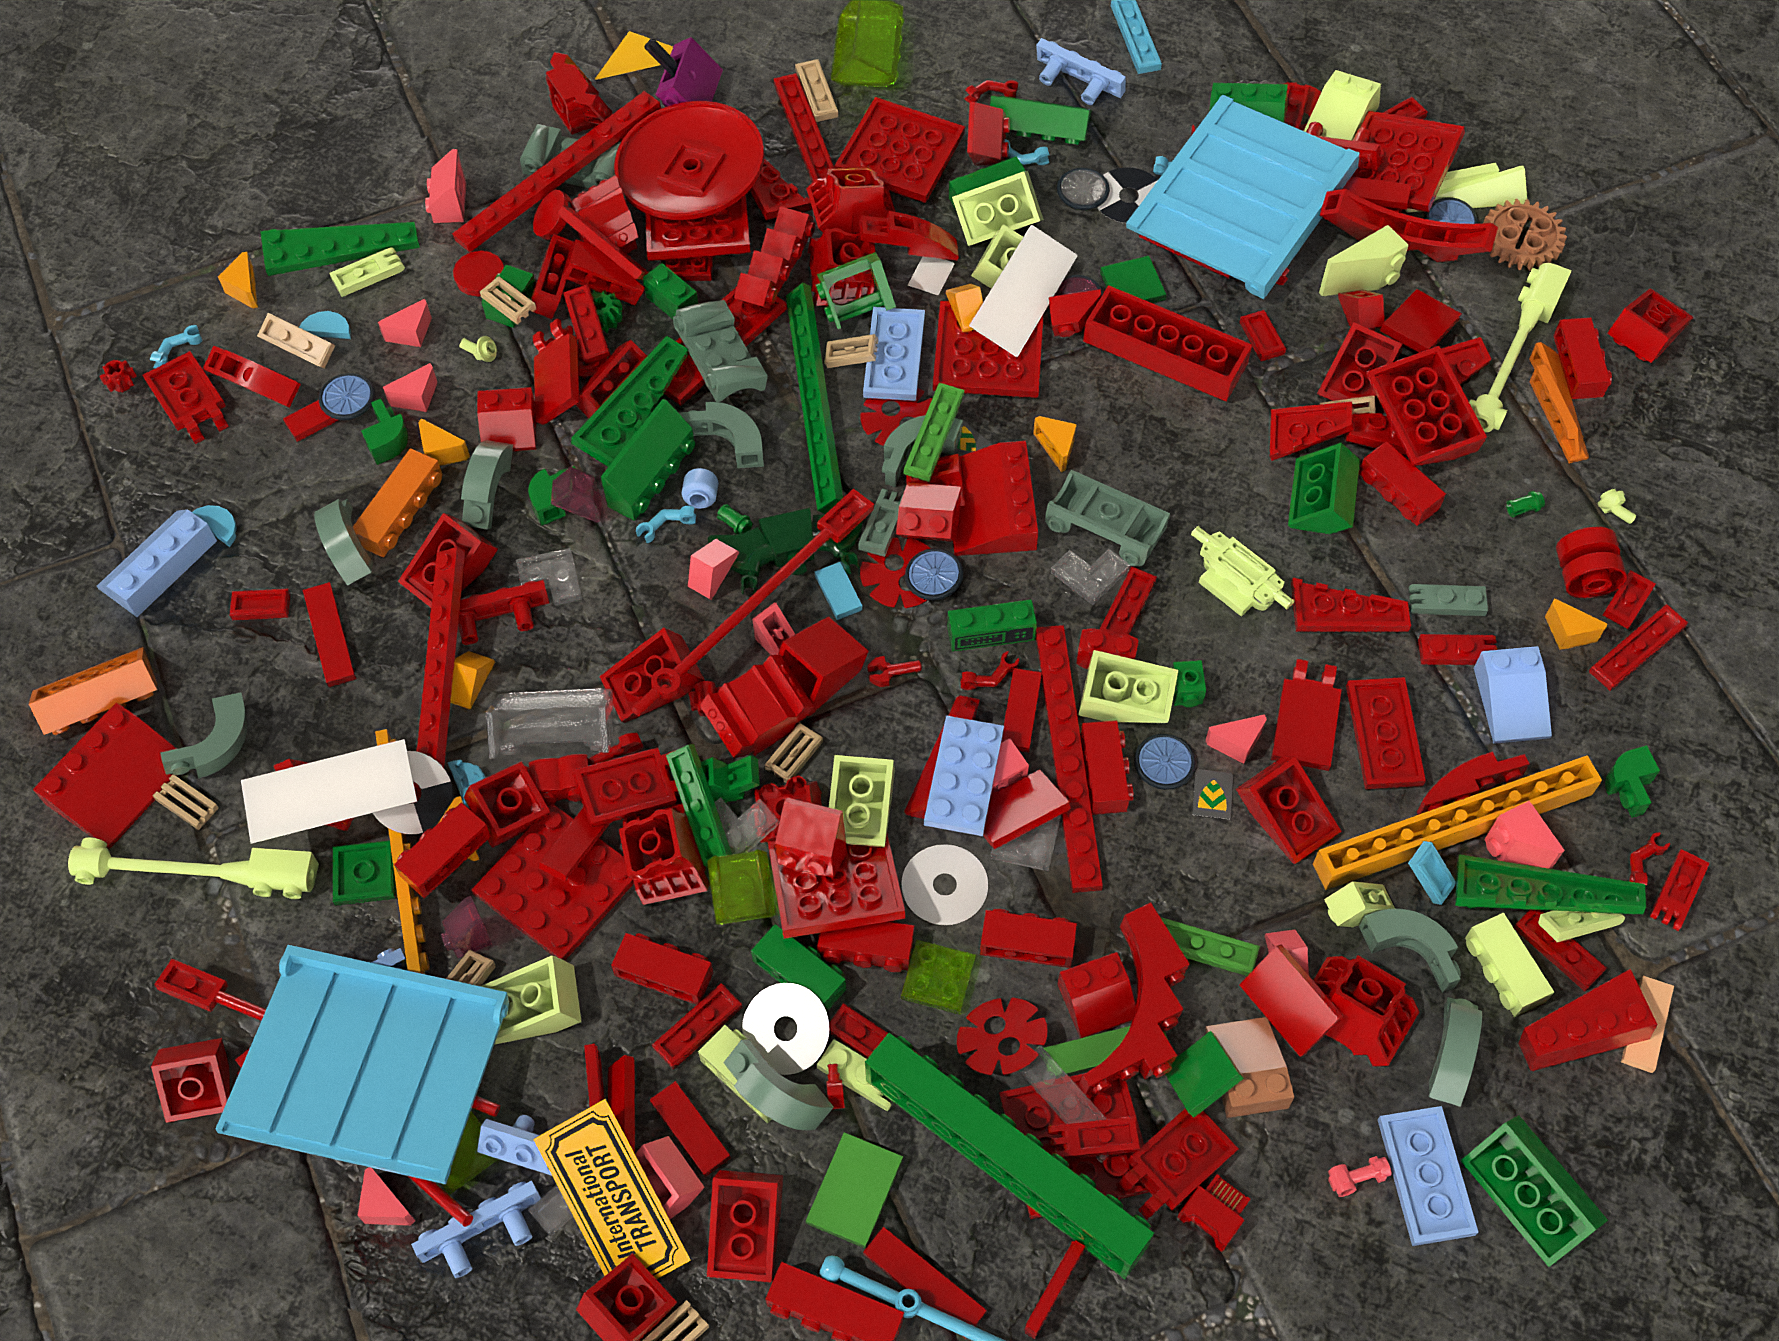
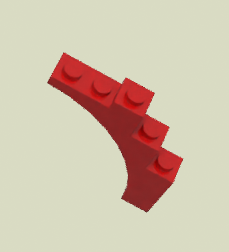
[1320,189,1498,262]
[1078,902,1190,1096]

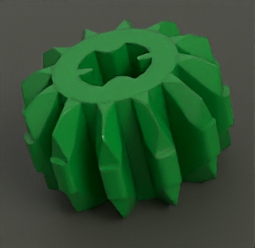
[592,290,623,333]

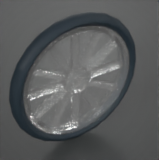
[1057,168,1110,210]

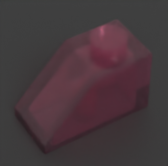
[551,467,602,523]
[441,896,492,958]

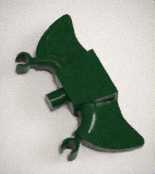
[708,508,863,595]

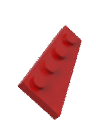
[1291,578,1411,632]

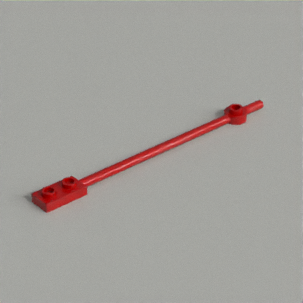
[631,489,874,716]
[154,959,501,1117]

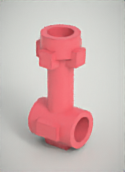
[1328,1156,1391,1197]

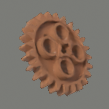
[1483,199,1567,271]

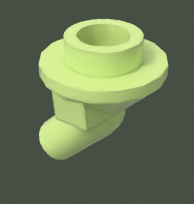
[459,336,497,362]
[1598,489,1636,524]

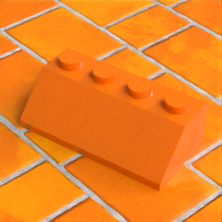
[29,647,157,735]

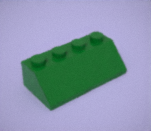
[990,95,1092,145]
[601,399,695,521]
[1460,1115,1609,1267]

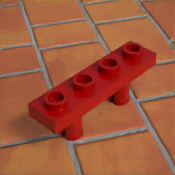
[1306,122,1381,170]
[458,580,550,645]

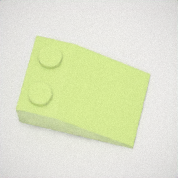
[1304,70,1381,141]
[952,171,1044,246]
[971,224,1023,289]
[1319,225,1408,296]
[1078,650,1178,723]
[829,755,895,847]
[481,955,581,1045]

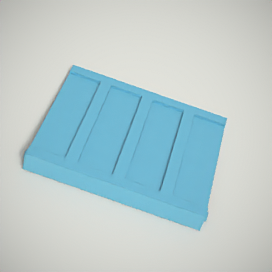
[1126,95,1360,299]
[216,945,509,1184]

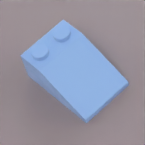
[1474,646,1552,744]

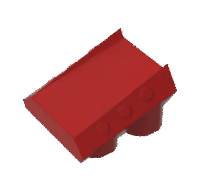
[754,776,822,843]

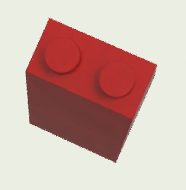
[778,616,869,717]

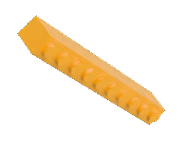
[1313,755,1602,890]

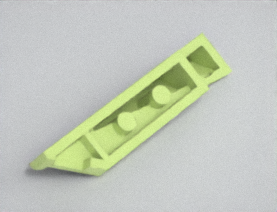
[1405,163,1527,213]

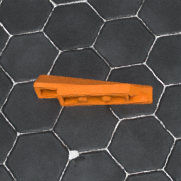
[1529,342,1589,463]

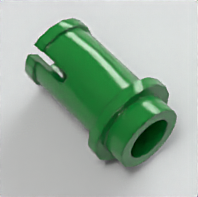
[1506,491,1545,517]
[717,504,753,534]

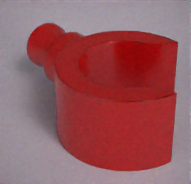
[826,1064,845,1109]

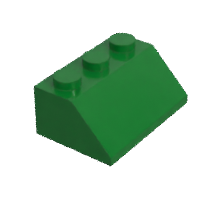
[1210,83,1288,123]
[1288,443,1360,534]

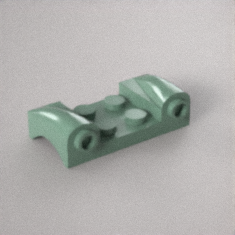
[520,124,621,188]
[673,300,768,403]
[1045,470,1170,566]

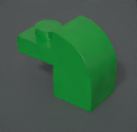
[361,398,409,465]
[528,466,582,526]
[1605,745,1660,818]
[701,755,760,802]

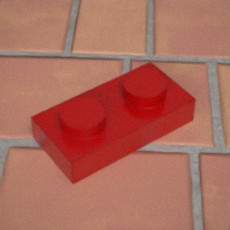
[1603,570,1656,629]

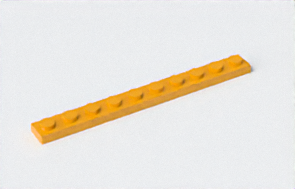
[375,729,430,974]

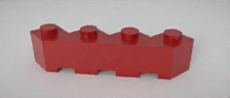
[734,206,815,309]

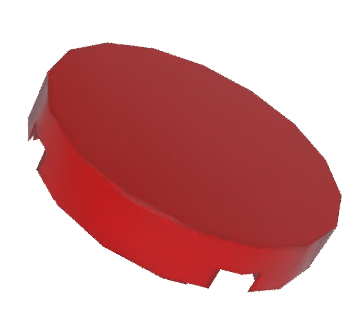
[533,190,571,240]
[453,251,504,297]

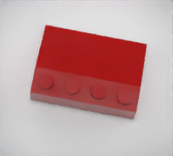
[1366,346,1487,466]
[953,441,1038,556]
[33,702,178,849]

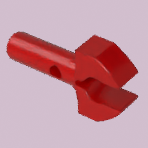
[867,656,922,687]
[589,733,644,765]

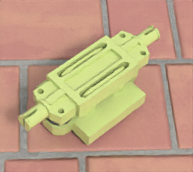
[1191,526,1294,617]

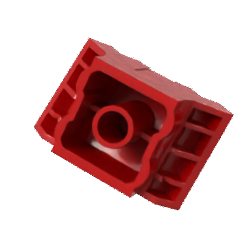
[546,52,613,135]
[806,168,896,233]
[569,175,638,254]
[808,228,875,306]
[700,654,814,758]
[619,803,710,905]
[1313,955,1419,1066]

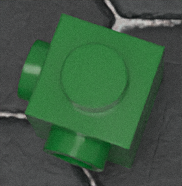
[1172,660,1206,707]

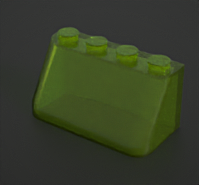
[831,0,904,87]

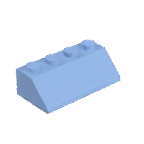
[97,510,217,617]

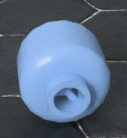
[681,468,719,509]

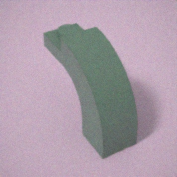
[679,402,764,468]
[882,415,963,487]
[461,440,513,529]
[314,499,373,585]
[160,693,247,779]
[1359,909,1461,993]
[1429,997,1482,1107]
[723,1040,834,1130]

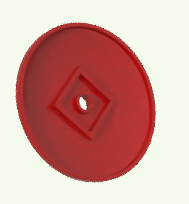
[614,101,764,220]

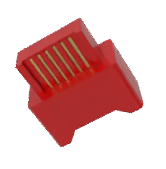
[1177,1174,1250,1252]

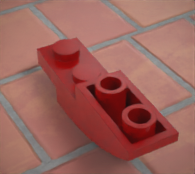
[859,211,959,261]
[203,346,301,408]
[1416,751,1530,815]

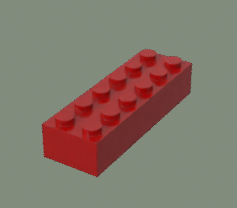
[1083,285,1252,402]

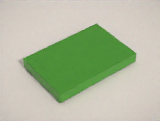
[806,1132,903,1249]

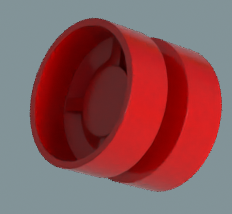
[1556,527,1627,598]

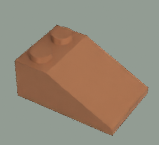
[1205,1017,1294,1118]

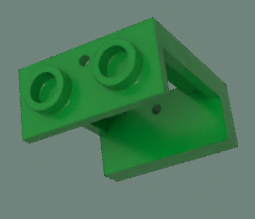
[816,252,896,329]

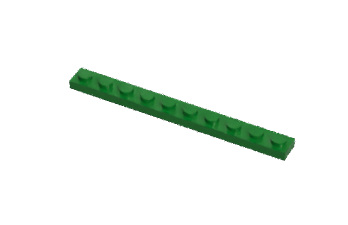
[786,283,843,514]

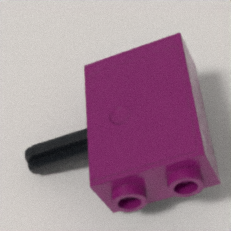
[644,37,723,107]

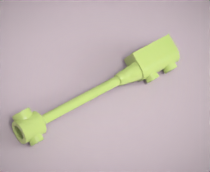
[1469,263,1571,432]
[68,838,319,899]

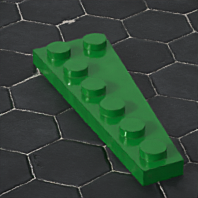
[260,222,420,276]
[571,336,688,467]
[1455,854,1646,914]

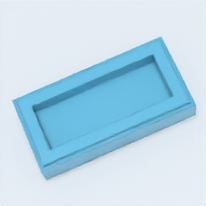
[815,562,862,620]
[1408,841,1456,905]

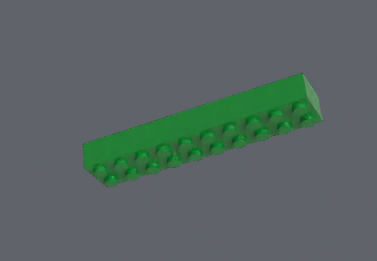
[865,1033,1154,1280]

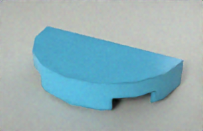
[299,311,351,339]
[192,505,237,547]
[447,760,486,809]

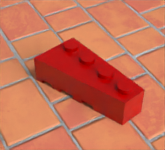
[1518,969,1658,1071]

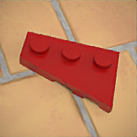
[750,158,812,220]
[1441,337,1491,384]
[1270,401,1354,461]
[1346,413,1407,455]

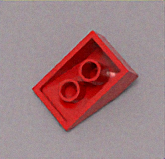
[1607,288,1694,363]
[1317,322,1403,409]
[398,513,498,608]
[599,627,705,723]
[1236,756,1342,864]
[707,1170,783,1282]

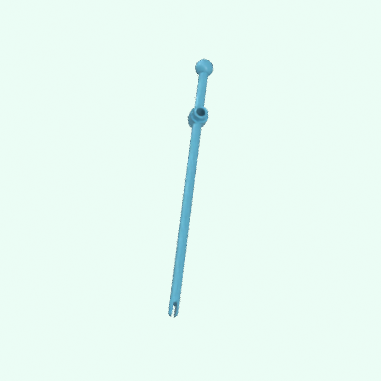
[820,1255,1006,1341]

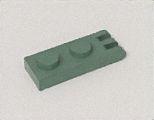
[858,488,903,557]
[1408,584,1488,616]

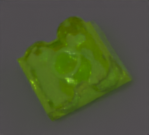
[707,849,776,925]

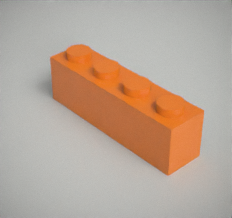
[353,448,443,558]

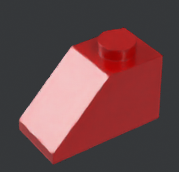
[1049,289,1101,337]
[1338,290,1385,331]

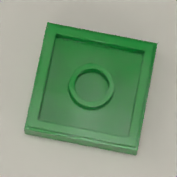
[1100,256,1166,303]
[333,840,395,906]
[1165,1031,1244,1117]

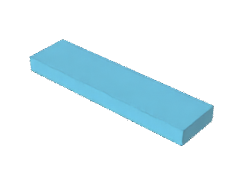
[1111,0,1162,74]

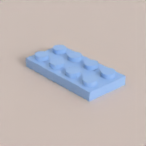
[863,307,925,401]
[924,716,1004,836]
[1378,1106,1479,1246]

